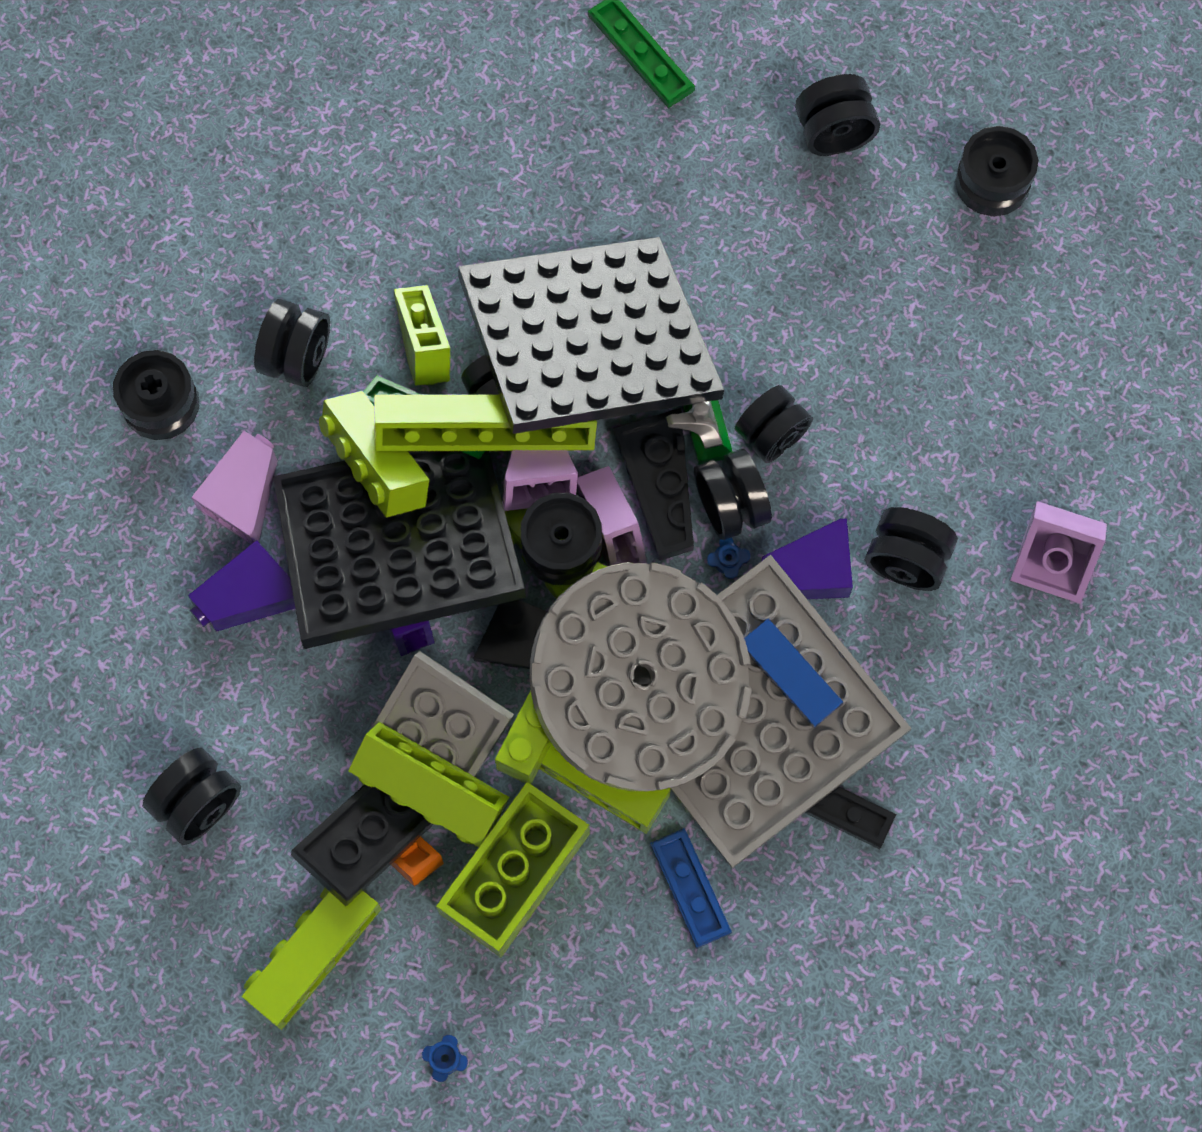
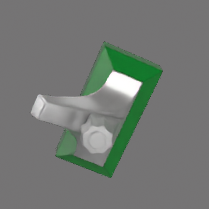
[666,400,733,465]

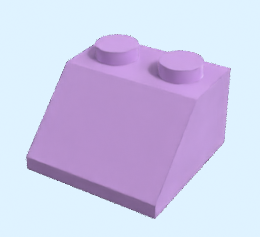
[1010,501,1107,604]

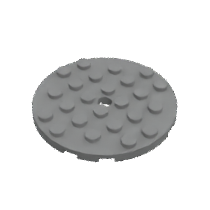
[530,562,752,791]

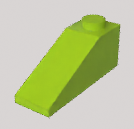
[394,285,450,386]

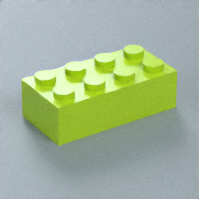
[436,782,590,958]

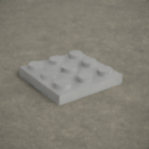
[370,651,514,777]

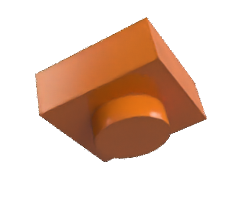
[391,836,444,887]

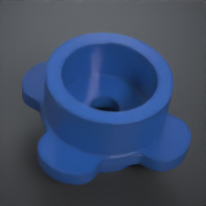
[707,538,751,579]
[422,1035,468,1082]

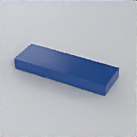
[744,618,843,729]
[650,828,732,949]

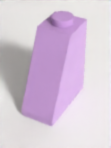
[191,431,277,544]
[503,450,578,511]
[577,466,647,566]

